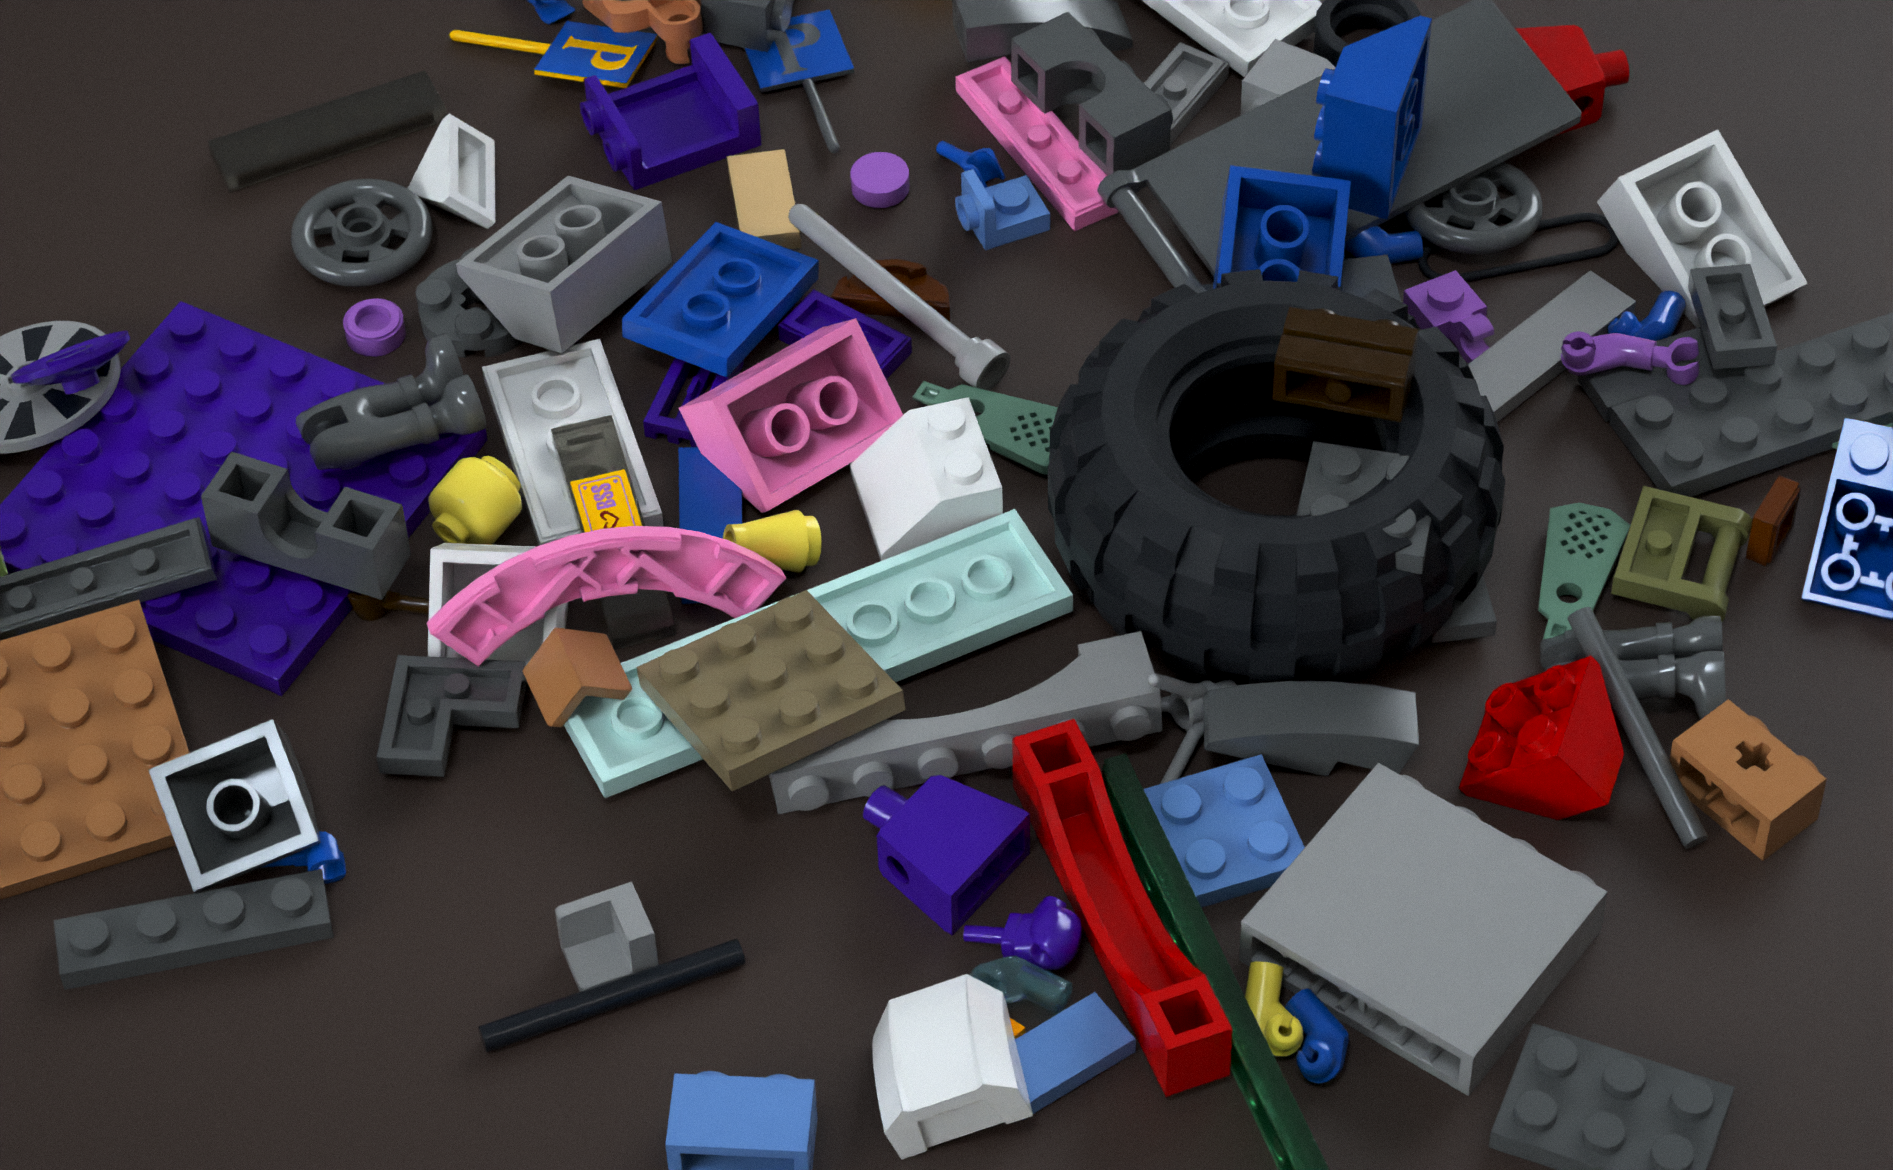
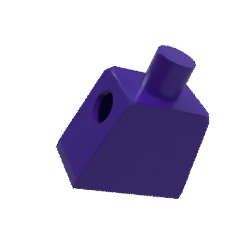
[863,775,1030,936]

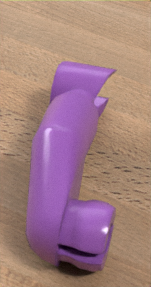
[1561,331,1699,385]

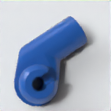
[1344,226,1423,264]

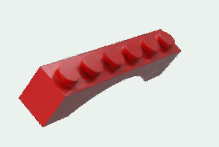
[1012,719,1233,1097]

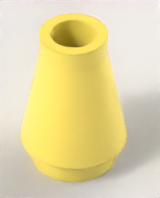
[723,510,822,573]

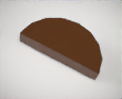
[831,259,950,321]

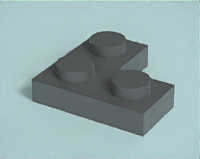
[376,655,527,777]

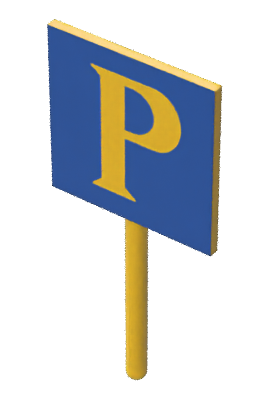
[450,21,658,88]

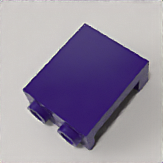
[580,32,761,190]

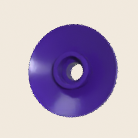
[11,331,130,395]

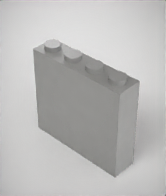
[1239,763,1608,1097]

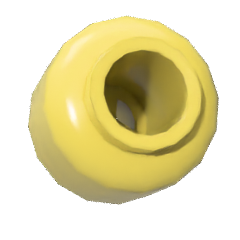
[428,456,522,545]

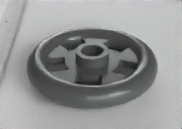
[1403,162,1543,254]
[291,178,433,287]

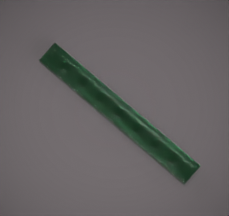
[1102,753,1329,1170]

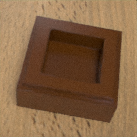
[1745,475,1801,566]

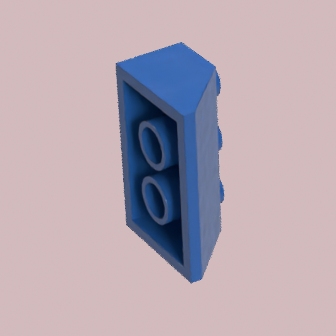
[1312,15,1432,220]

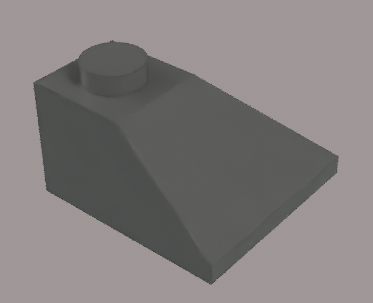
[148,719,321,893]

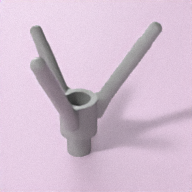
[1148,673,1237,784]

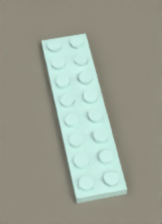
[564,509,1073,798]

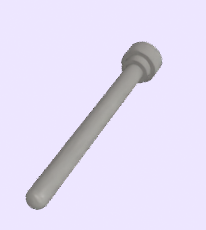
[788,204,1011,390]

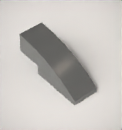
[952,0,1133,62]
[1203,681,1419,777]

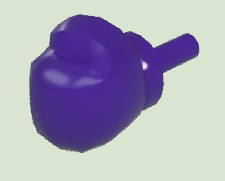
[963,896,1082,971]

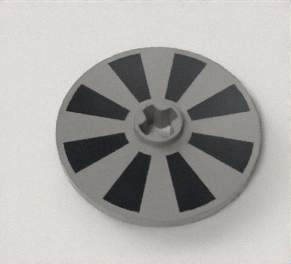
[0,321,121,454]

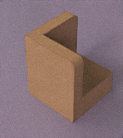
[522,627,632,727]

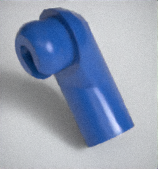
[1607,290,1686,341]
[1285,988,1349,1084]

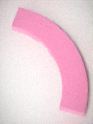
[426,526,786,667]

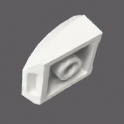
[872,974,1033,1160]

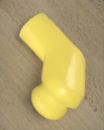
[1242,961,1303,1056]

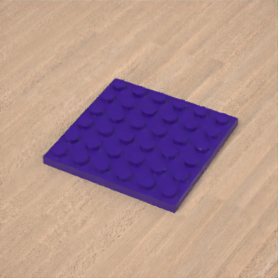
[0,301,488,696]

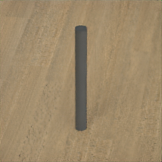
[1567,607,1709,849]

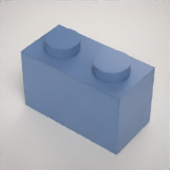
[665,1071,818,1170]

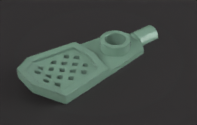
[912,381,1058,474]
[1538,502,1630,640]

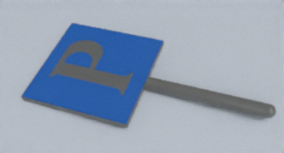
[743,9,855,153]

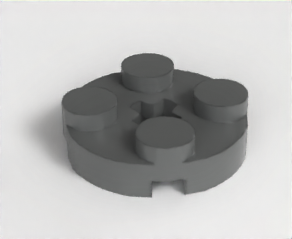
[415,248,523,358]

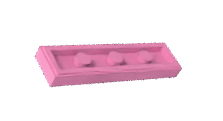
[956,56,1119,232]

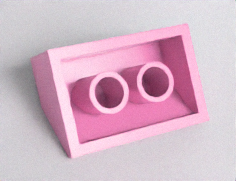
[679,318,903,513]

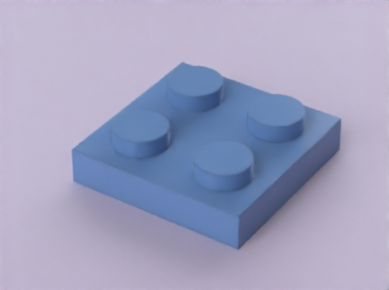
[1137,754,1305,913]

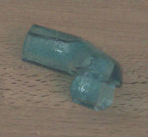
[970,956,1073,1013]

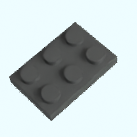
[1489,1023,1735,1170]

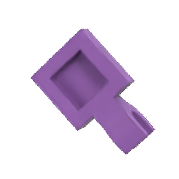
[1403,270,1494,364]

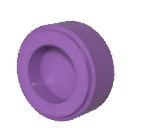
[850,152,910,208]
[343,298,406,357]

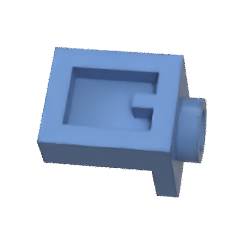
[955,169,1050,251]

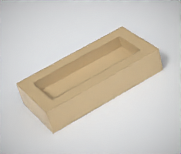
[727,149,801,249]

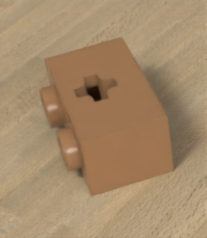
[1670,699,1827,861]

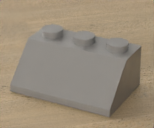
[456,176,672,353]

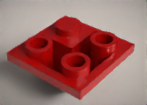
[1459,656,1624,820]

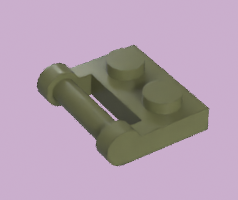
[1611,486,1752,622]

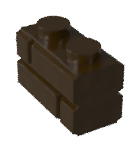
[1272,307,1419,422]

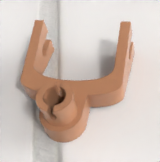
[582,0,703,64]

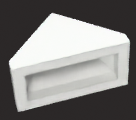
[407,114,495,229]

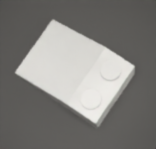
[1597,129,1808,328]

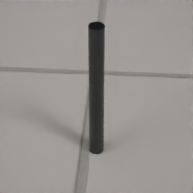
[478,938,745,1053]

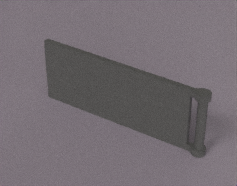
[1097,0,1582,293]

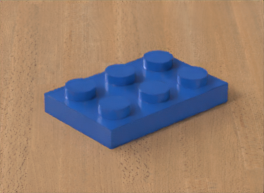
[622,222,819,377]

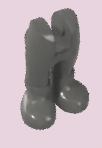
[296,332,486,470]
[1540,616,1726,719]

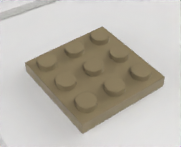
[636,590,906,791]

